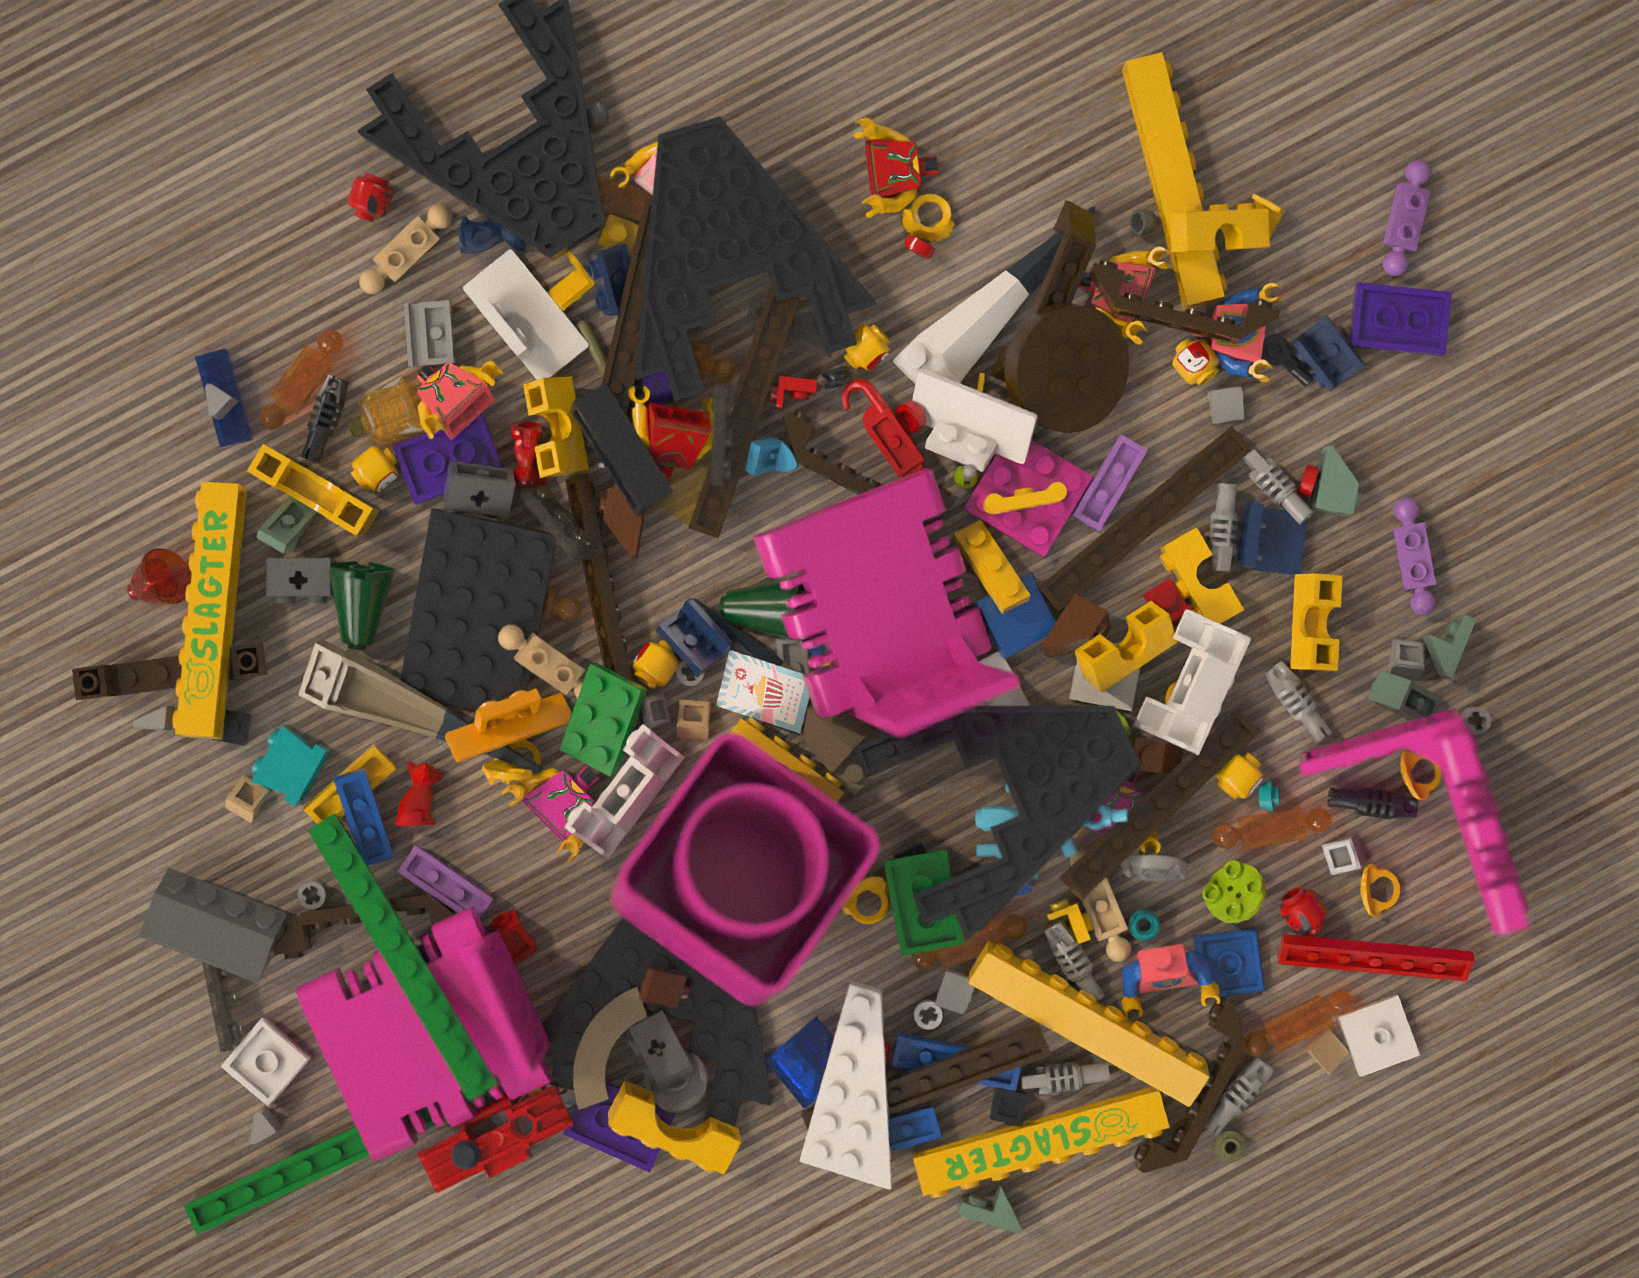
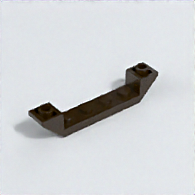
[990,200,1096,383]
[1089,260,1280,344]
[784,411,955,510]
[72,643,267,700]
[274,893,457,959]
[1134,997,1247,1173]

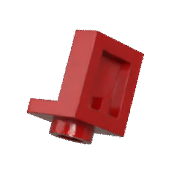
[771,376,817,411]
[1142,578,1193,628]
[488,909,539,965]

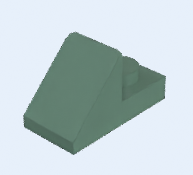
[256,496,317,554]
[1422,615,1477,678]
[957,1183,1022,1234]

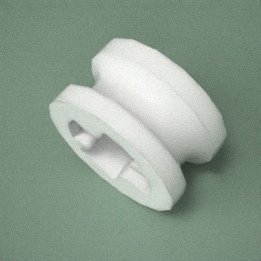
[914,999,943,1030]

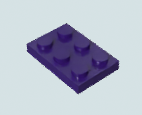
[1349,282,1452,356]
[393,413,503,505]
[563,1081,676,1173]

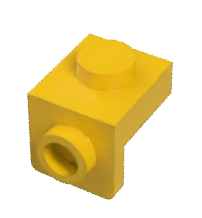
[1045,898,1093,944]

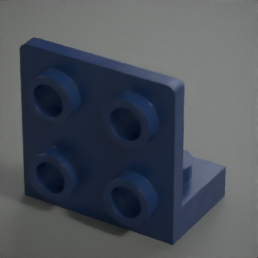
[1237,503,1307,576]

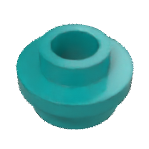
[1259,781,1280,812]
[1128,909,1160,941]

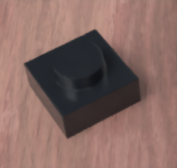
[212,710,252,745]
[989,1088,1027,1126]

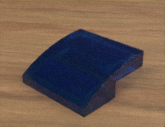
[764,1016,834,1109]

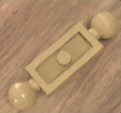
[359,204,453,294]
[498,625,585,698]
[1070,849,1131,962]

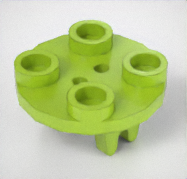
[1202,860,1267,923]

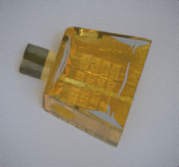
[347,375,426,444]

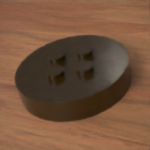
[1005,303,1129,433]

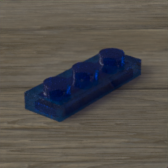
[195,348,253,449]

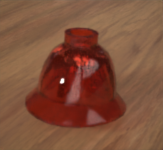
[127,548,192,604]

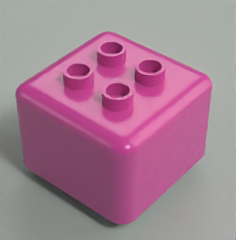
[610,733,879,1006]

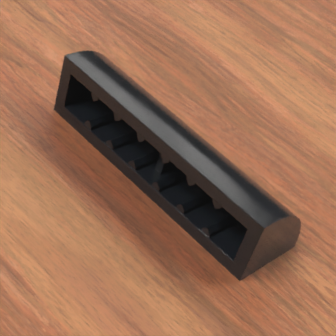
[570,384,673,517]

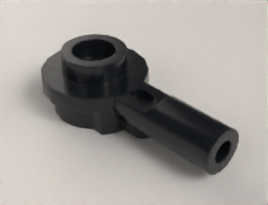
[1261,334,1313,387]

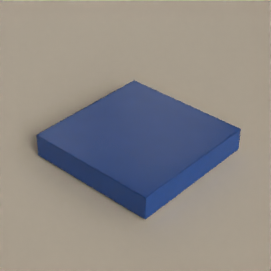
[974,573,1056,659]
[1193,927,1265,998]

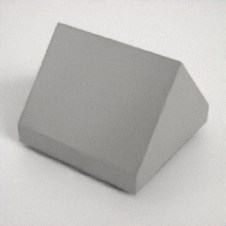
[205,384,239,420]
[640,693,671,729]
[249,1107,283,1144]

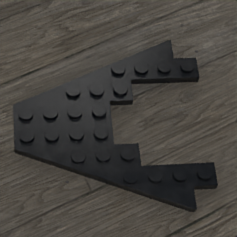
[357,0,606,261]
[853,706,1141,942]

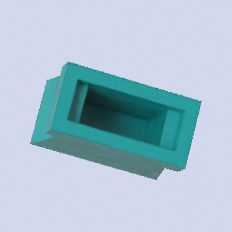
[251,725,332,806]

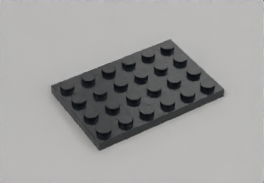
[400,508,558,710]

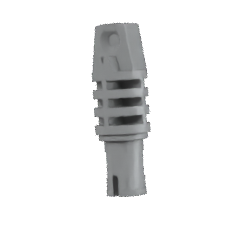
[1244,449,1313,525]
[1208,483,1239,572]
[1264,661,1332,743]
[1044,919,1105,1001]
[1205,1056,1274,1137]
[1021,1061,1110,1095]

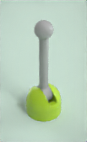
[953,464,979,490]

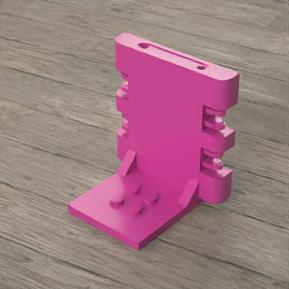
[753,468,1020,736]
[1299,708,1530,934]
[296,906,553,1162]

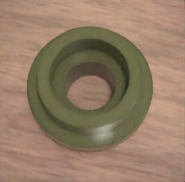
[1213,1130,1246,1163]

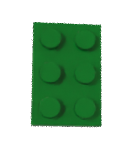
[560,663,647,777]
[883,849,964,956]

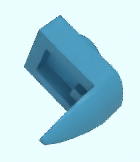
[745,437,799,476]

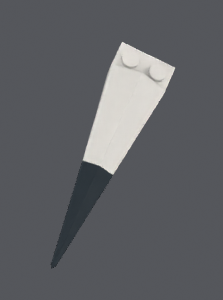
[893,207,1095,385]

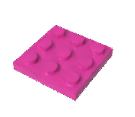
[963,440,1093,558]

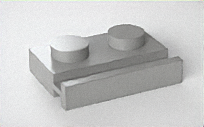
[404,300,456,368]

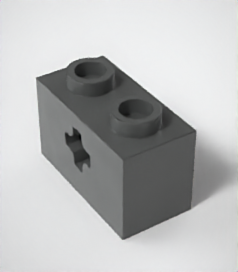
[443,461,516,518]
[266,558,336,603]
[628,1011,695,1091]

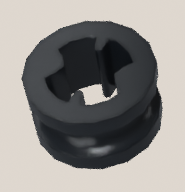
[821,366,852,390]

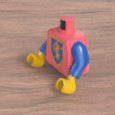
[1191,283,1282,383]
[1121,944,1220,1019]

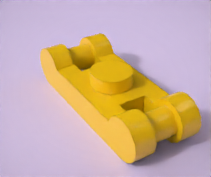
[983,482,1067,515]

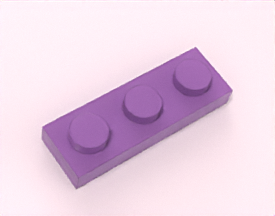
[1072,434,1148,532]
[397,845,495,920]

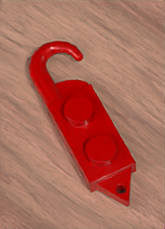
[841,379,927,478]

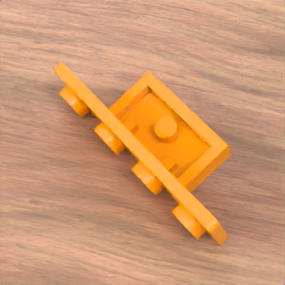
[445,689,572,762]

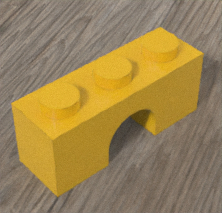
[1170,203,1270,252]
[523,376,589,478]
[1159,527,1244,624]
[1290,573,1343,671]
[1075,601,1178,693]

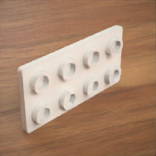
[463,249,589,380]
[912,369,1037,472]

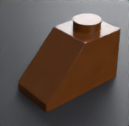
[599,488,645,558]
[1041,593,1111,658]
[1127,734,1184,774]
[638,962,692,1008]

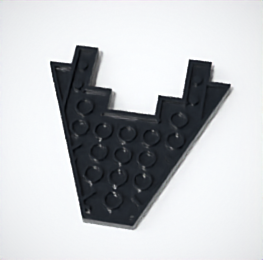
[635,116,876,401]
[542,918,772,1127]

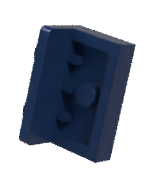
[586,243,630,316]
[1292,315,1365,391]
[656,598,732,677]

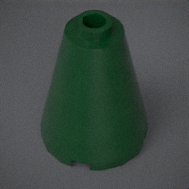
[329,561,394,650]
[719,579,809,641]

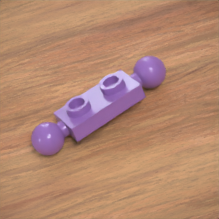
[1383,160,1431,276]
[1393,497,1436,615]

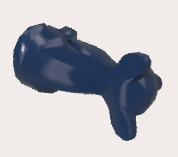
[459,216,526,254]

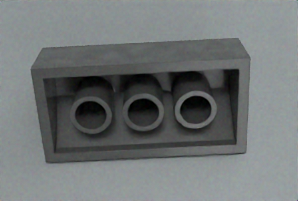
[139,868,287,984]

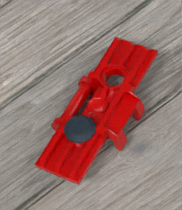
[417,1084,574,1194]

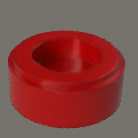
[903,234,936,260]
[896,400,926,434]
[1298,464,1319,497]

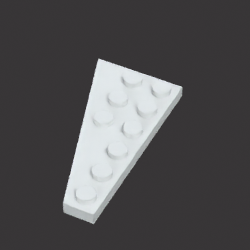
[799,981,892,1190]

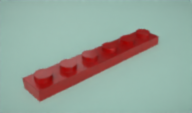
[1277,934,1475,981]

